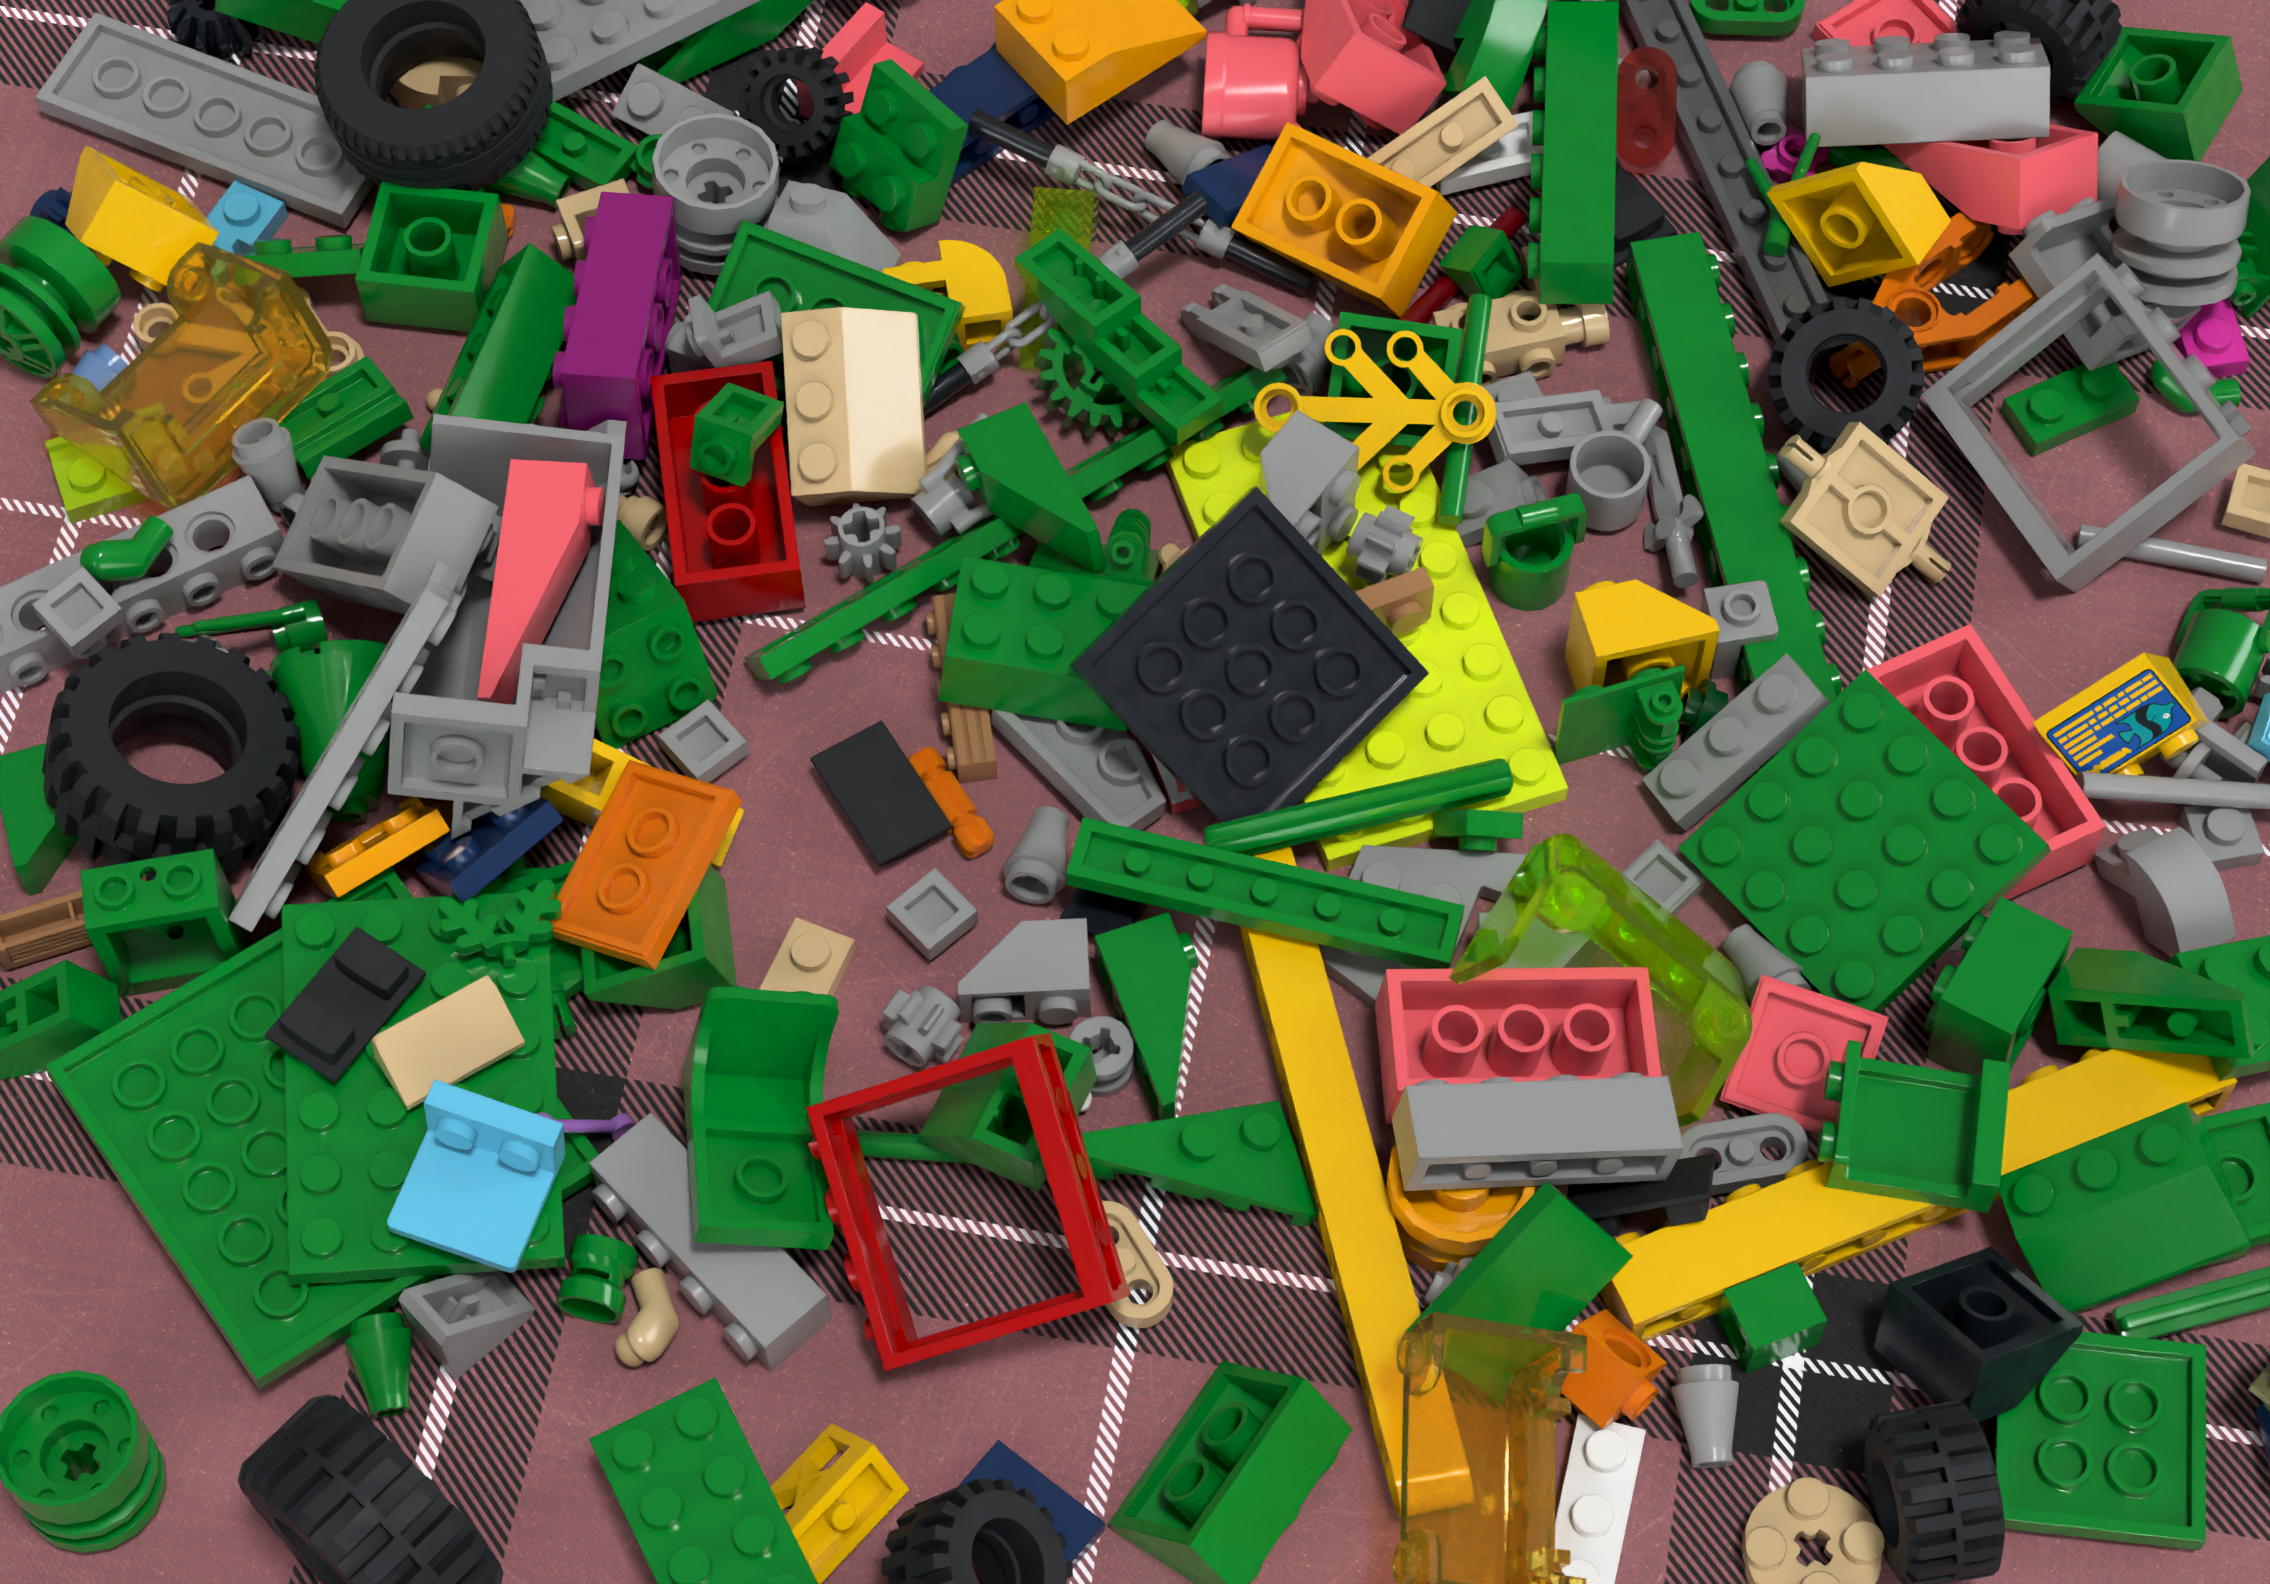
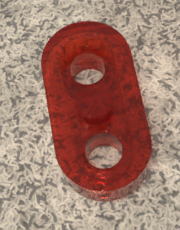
[1616,46,1677,168]

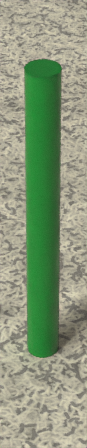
[1438,294,1493,525]

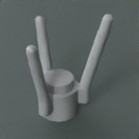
[911,413,993,538]

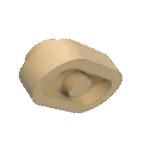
[1102,1201,1173,1328]

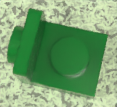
[690,382,784,487]

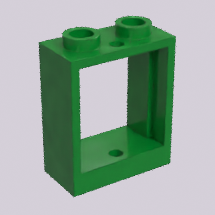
[80,848,247,998]

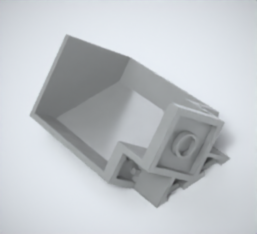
[387,414,627,839]

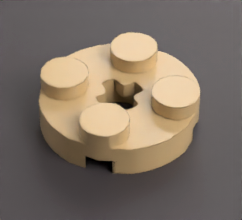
[1741,1477,1885,1584]

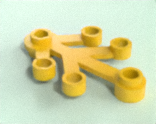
[1254,329,1496,492]

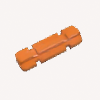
[908,746,994,859]

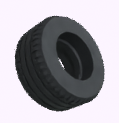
[314,0,553,191]

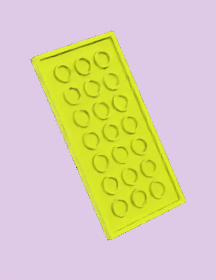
[1164,412,1568,872]

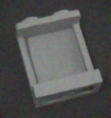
[2009,195,2201,371]

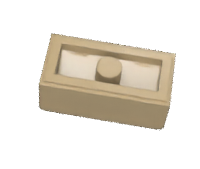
[371,975,525,1110]

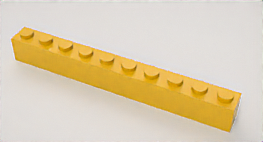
[1600,1047,2238,1342]

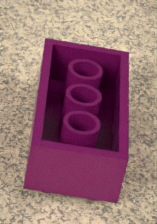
[553,192,683,460]

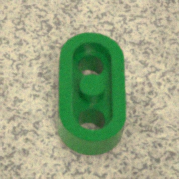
[1688,0,1805,36]

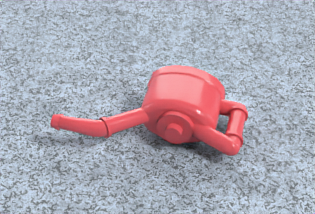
[1201,3,1318,141]

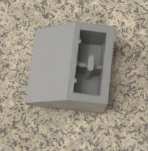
[1259,410,1361,556]

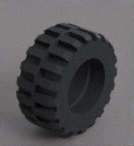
[42,633,301,881]
[238,1394,503,1584]

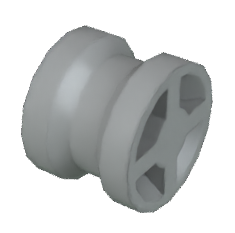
[1069,1016,1134,1097]

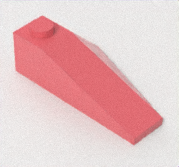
[477,459,605,704]

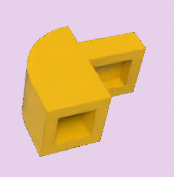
[882,240,1013,352]

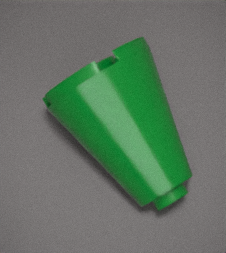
[270,639,393,823]

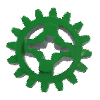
[1034,324,1144,438]

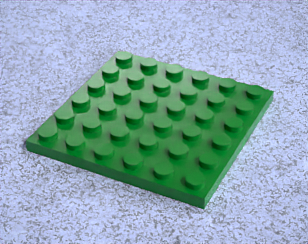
[45,866,599,1389]

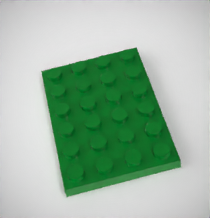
[282,891,566,1285]

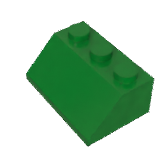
[1999,1102,2252,1315]
[1108,1361,1353,1584]

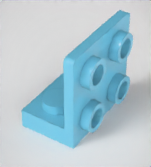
[387,1079,565,1273]

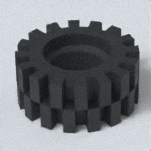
[737,45,854,158]

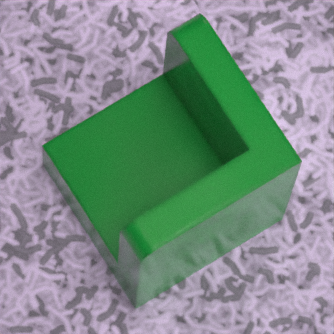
[1716,1263,1828,1374]

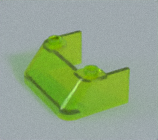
[1449,833,1752,1128]

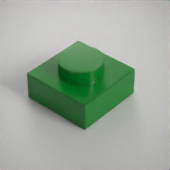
[1434,809,1523,852]

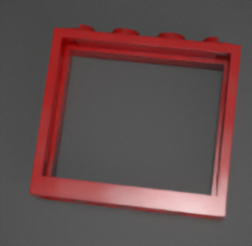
[806,1033,1131,1371]

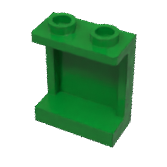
[1817,1040,2011,1213]

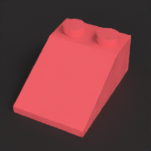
[1300,0,1447,135]
[1881,124,2098,235]

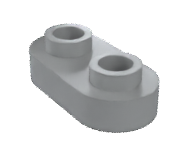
[1678,1113,1808,1195]

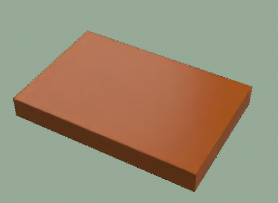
[548,760,743,970]

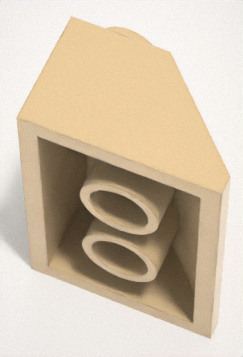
[781,307,927,507]

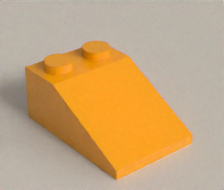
[994,0,1207,125]
[1231,122,1458,317]

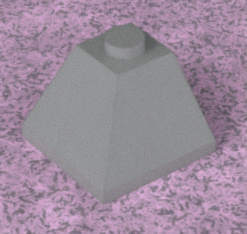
[767,180,901,273]

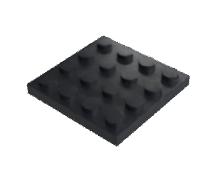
[1069,486,1429,823]

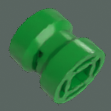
[556,1234,639,1324]

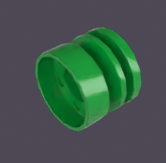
[0,215,122,378]
[0,1370,166,1553]

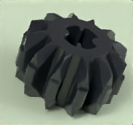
[167,0,266,63]

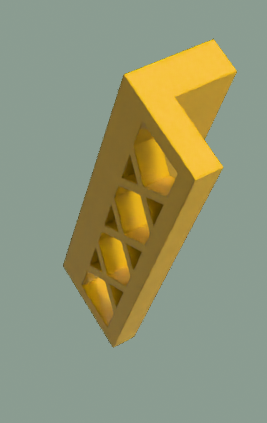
[770,1423,910,1584]

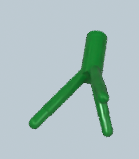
[1746,133,1821,257]

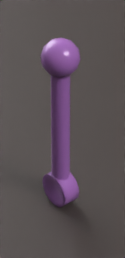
[536,1112,635,1140]

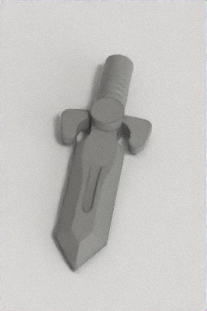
[1642,425,1704,588]

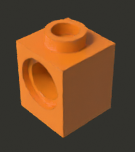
[1541,1309,1667,1429]

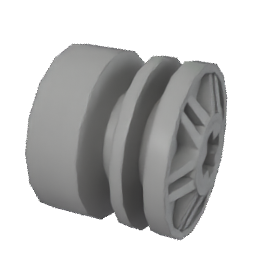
[652,113,779,275]
[2108,159,2251,307]

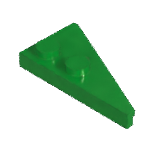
[1081,1100,1319,1227]

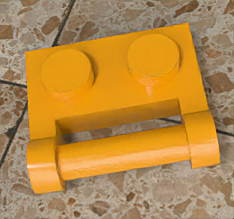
[305,796,450,898]

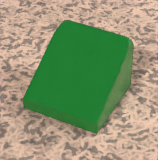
[1440,225,1525,299]

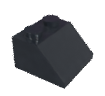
[1874,1247,2084,1422]

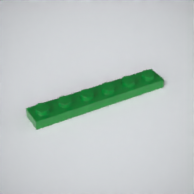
[1066,817,1465,969]

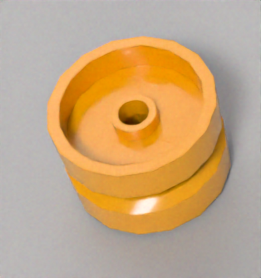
[1386,1143,1535,1274]

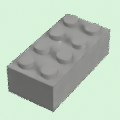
[1801,30,2050,147]
[272,455,499,614]

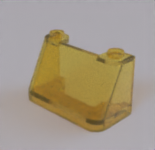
[29,242,332,510]
[1392,1312,1587,1584]

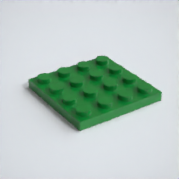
[1678,669,2051,1013]

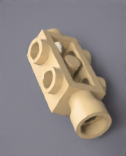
[1433,289,1610,387]

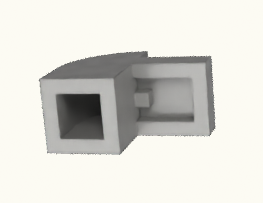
[2094,826,2237,957]

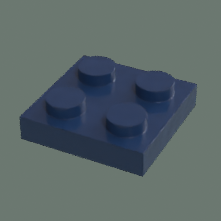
[411,797,563,904]

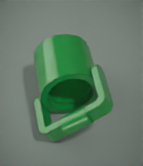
[1482,493,1588,611]
[2172,587,2270,719]

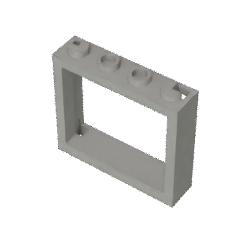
[1921,253,2257,593]

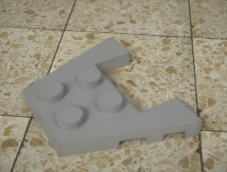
[1319,845,1565,1010]

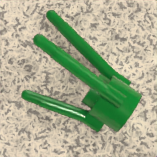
[175,598,329,676]

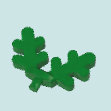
[438,879,562,966]

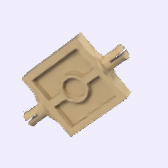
[1779,422,1951,597]

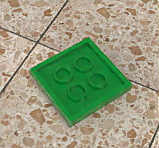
[1992,1331,2206,1550]

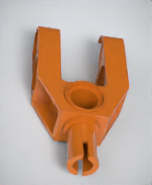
[1829,211,2039,388]

